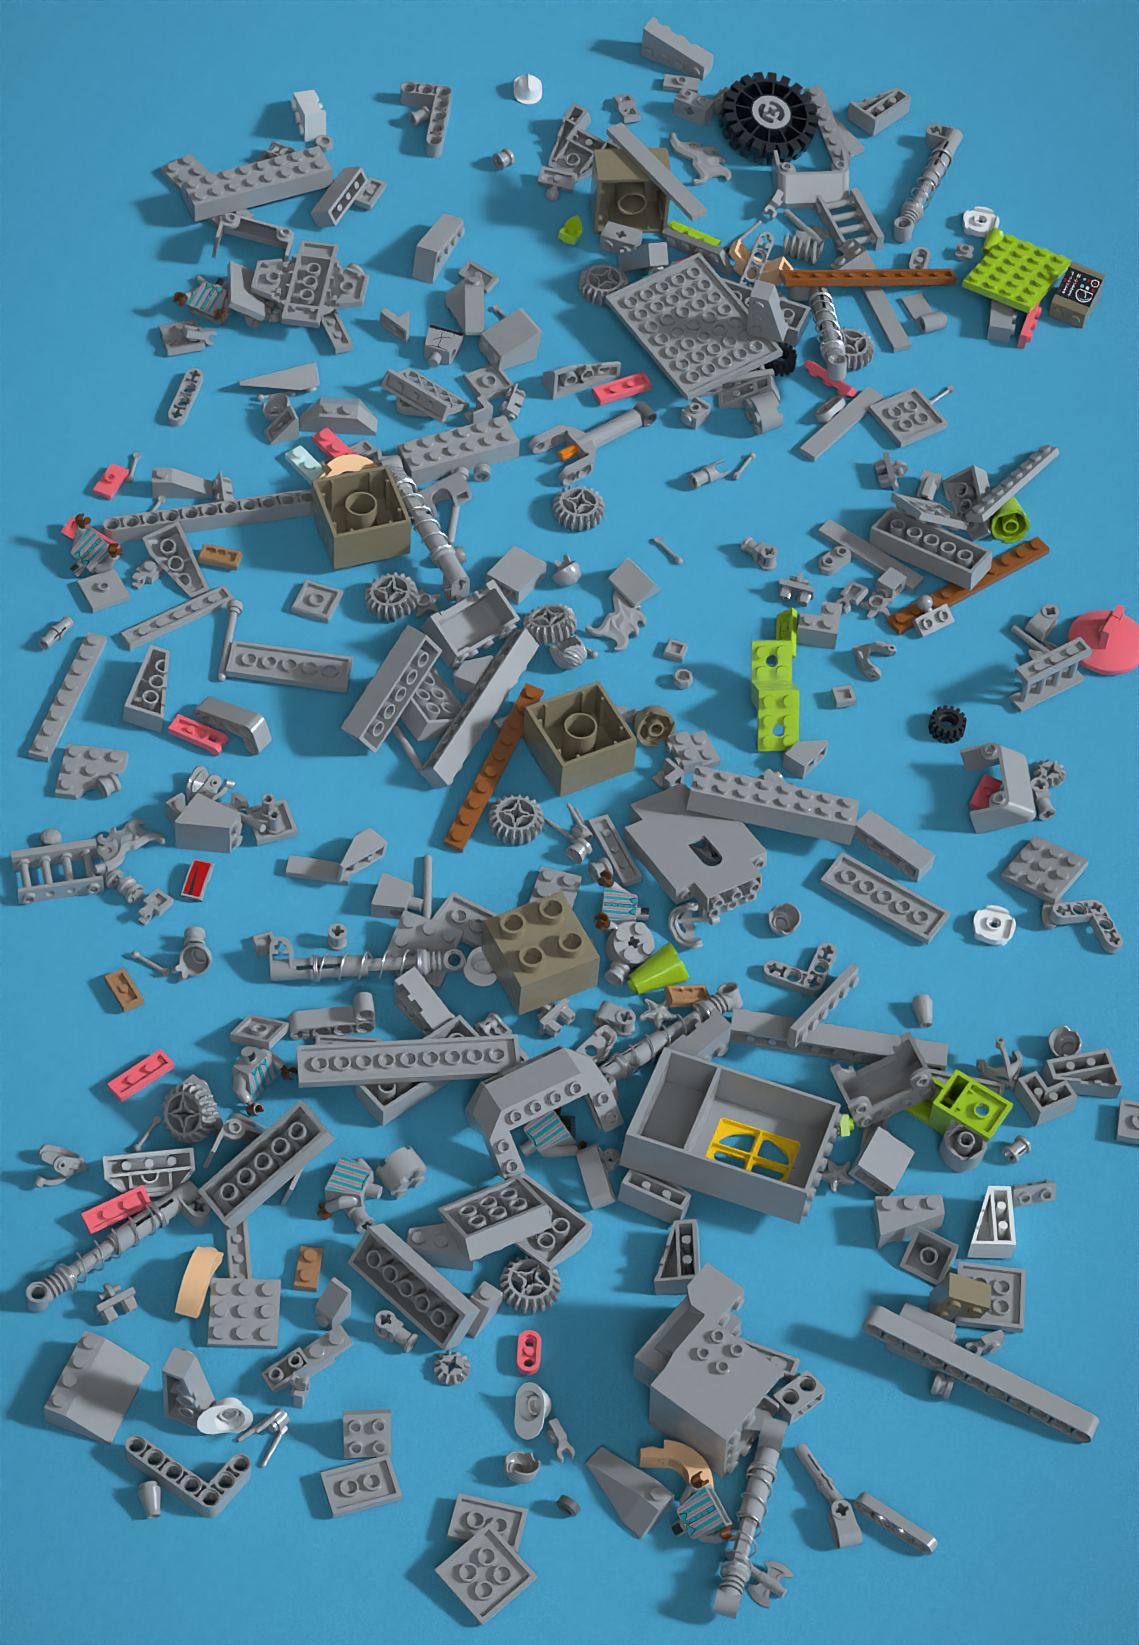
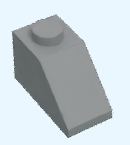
[452,655,494,695]
[783,740,829,779]
[315,1277,351,1330]
[467,1281,503,1339]

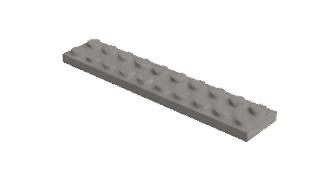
[296,1034,521,1088]

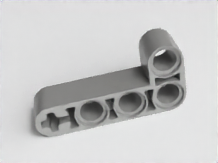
[193,697,272,755]
[288,992,375,1040]

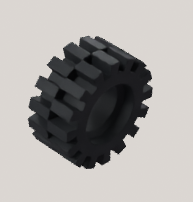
[764,342,797,377]
[928,705,967,744]

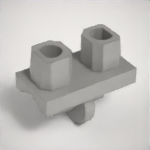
[874,452,908,491]
[779,572,815,607]
[537,998,575,1038]
[93,1283,138,1325]

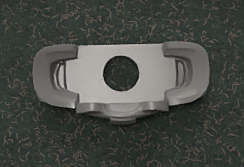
[576,1025,617,1066]

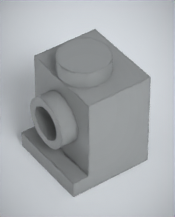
[680,396,711,430]

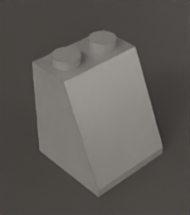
[478,308,542,371]
[175,793,243,853]

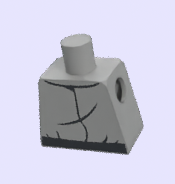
[424,324,464,367]

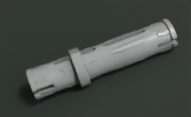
[793,1443,844,1507]

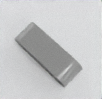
[576,1143,616,1210]

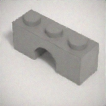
[416,471,473,519]

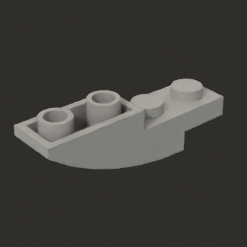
[260,1324,354,1393]

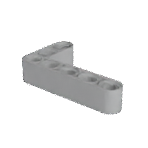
[400,81,452,158]
[125,1435,251,1518]

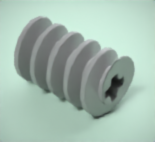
[783,233,823,265]

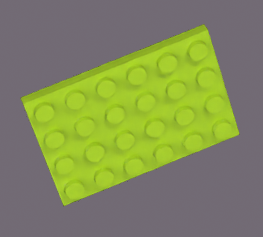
[962,234,1072,314]

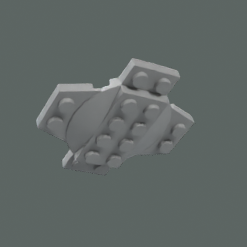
[251,240,369,328]

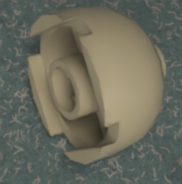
[633,705,676,747]

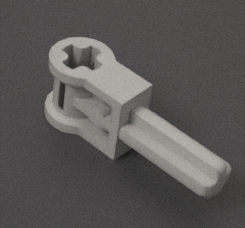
[474,1012,529,1063]

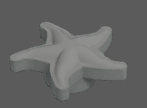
[415,589,441,619]
[859,591,893,619]
[639,998,677,1031]
[821,1158,855,1194]

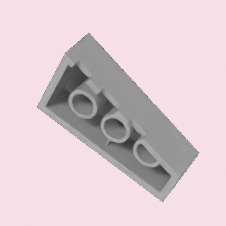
[412,213,465,284]

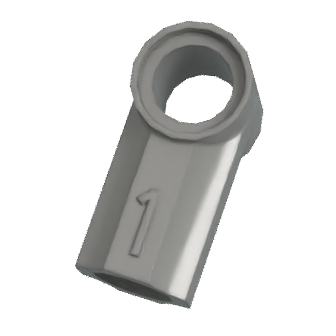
[916,470,943,501]

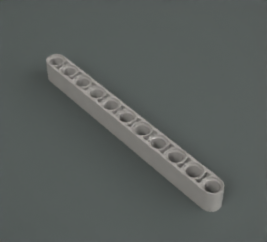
[103,489,312,543]
[862,1305,1099,1443]

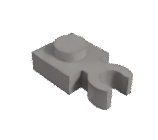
[835,581,868,614]

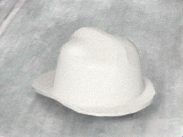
[513,73,542,105]
[463,947,497,986]
[514,1382,551,1440]
[197,1397,253,1434]

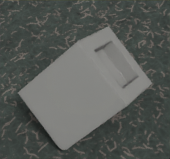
[464,395,493,424]
[652,758,685,791]
[165,793,186,826]

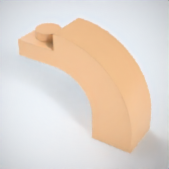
[729,239,793,285]
[317,454,378,479]
[175,1246,224,1318]
[639,1440,714,1489]

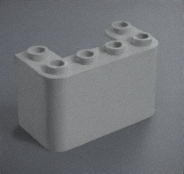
[421,579,520,669]
[830,1031,936,1128]

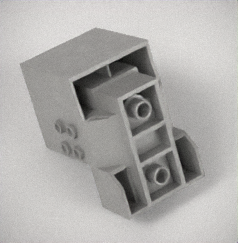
[634,1263,784,1479]

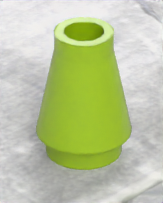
[981,228,1004,255]

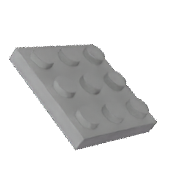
[868,387,948,448]
[890,493,969,531]
[1001,836,1088,904]
[385,910,464,991]
[954,1261,1026,1333]
[208,1278,281,1349]
[435,1522,537,1626]

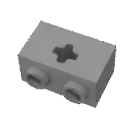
[673,88,714,127]
[599,221,643,254]

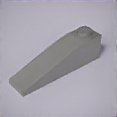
[445,277,484,336]
[542,361,621,400]

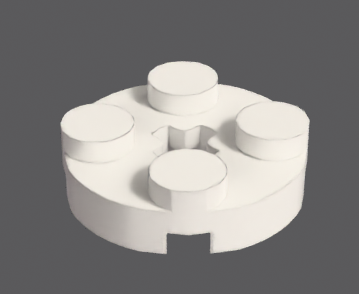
[962,207,999,238]
[972,905,1016,946]

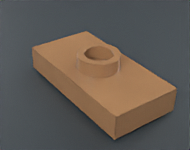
[198,544,242,571]
[664,985,710,1007]

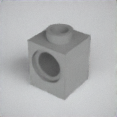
[875,567,907,600]

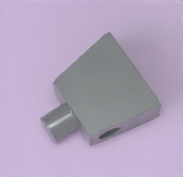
[371,873,423,920]

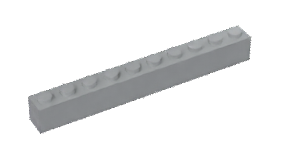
[420,628,540,789]
[729,1008,949,1071]

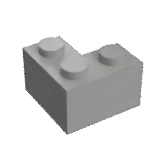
[830,238,876,288]
[796,601,843,650]
[1014,1071,1078,1126]

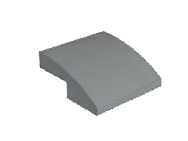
[159,319,205,356]

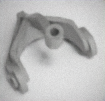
[852,641,897,681]
[185,766,235,803]
[668,902,720,949]
[976,1037,1023,1090]
[34,1144,87,1188]

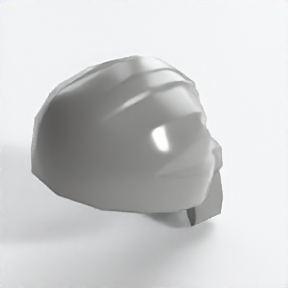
[551,555,581,587]
[171,943,213,982]

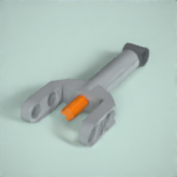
[529,401,657,486]

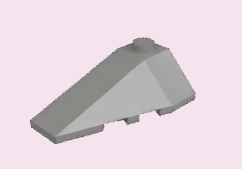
[239,362,320,392]
[942,465,991,542]
[142,521,210,599]
[586,1447,674,1539]

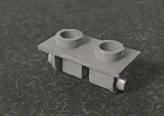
[499,383,525,422]
[211,471,234,502]
[1011,1179,1056,1208]

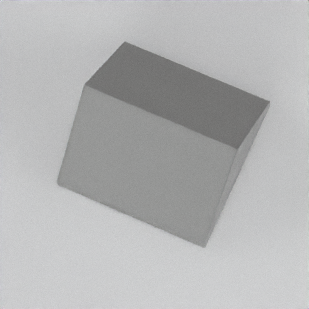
[607,558,661,607]
[899,1225,959,1285]

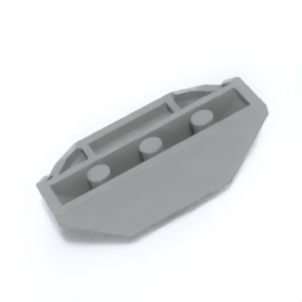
[299,397,377,436]
[103,1147,196,1197]

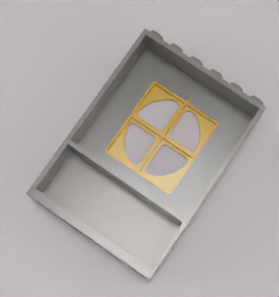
[619,1047,843,1224]

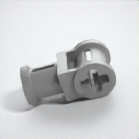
[740,536,778,571]
[1031,777,1057,821]
[374,1310,419,1352]

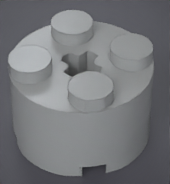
[744,391,783,436]
[605,921,655,969]
[938,1121,987,1173]
[375,1146,428,1199]

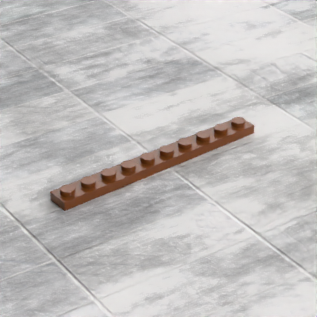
[779,269,957,288]
[886,536,1050,636]
[443,683,544,853]

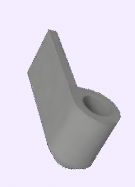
[901,293,948,334]

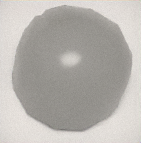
[262,393,291,421]
[767,902,801,936]
[1048,1025,1083,1058]
[503,1451,541,1484]

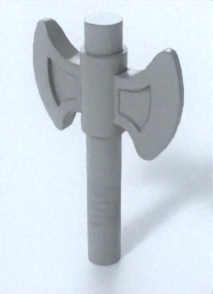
[783,209,830,247]
[1011,625,1059,660]
[218,793,266,832]
[724,1551,793,1608]

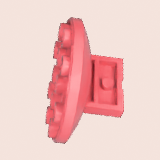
[1067,605,1139,676]

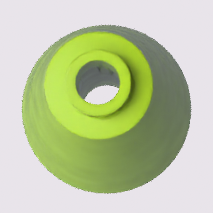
[991,496,1030,543]
[627,942,689,995]

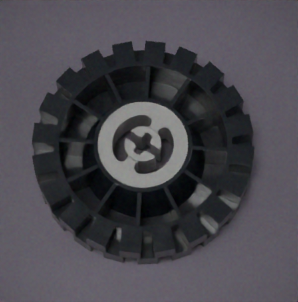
[719,72,818,166]

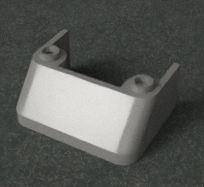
[771,148,849,209]
[212,213,294,262]
[960,743,1036,834]
[203,1113,304,1206]

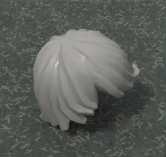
[549,636,587,670]

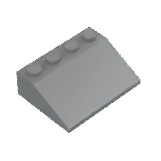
[400,666,463,741]
[513,1172,593,1270]
[437,1175,552,1261]
[44,1330,150,1445]

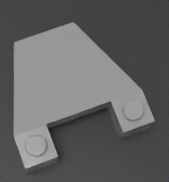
[548,103,621,183]

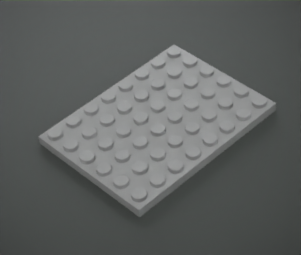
[605,253,783,401]

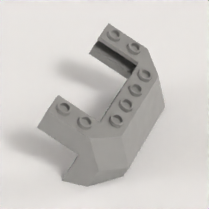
[465,1045,624,1180]

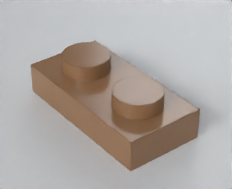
[105,968,144,1013]
[294,1246,323,1293]

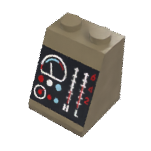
[1049,262,1106,328]

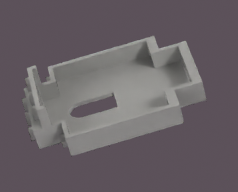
[624,782,767,917]

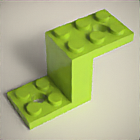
[750,639,799,751]
[903,1069,1013,1142]

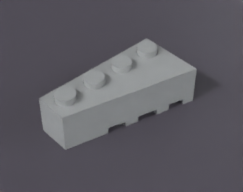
[641,17,714,81]
[618,242,668,274]
[122,645,170,733]
[162,1347,216,1429]

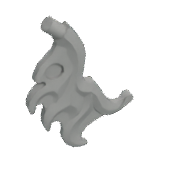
[669,133,731,186]
[585,590,646,651]
[93,819,165,874]

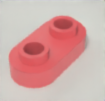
[516,1330,541,1376]

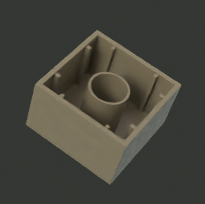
[590,147,671,234]
[312,465,411,570]
[523,681,637,797]
[481,891,600,1015]

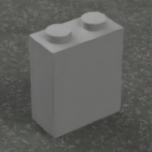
[486,545,547,605]
[848,1126,915,1196]
[885,1302,958,1372]

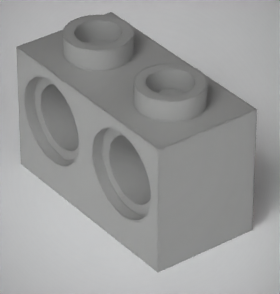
[772,1369,826,1426]

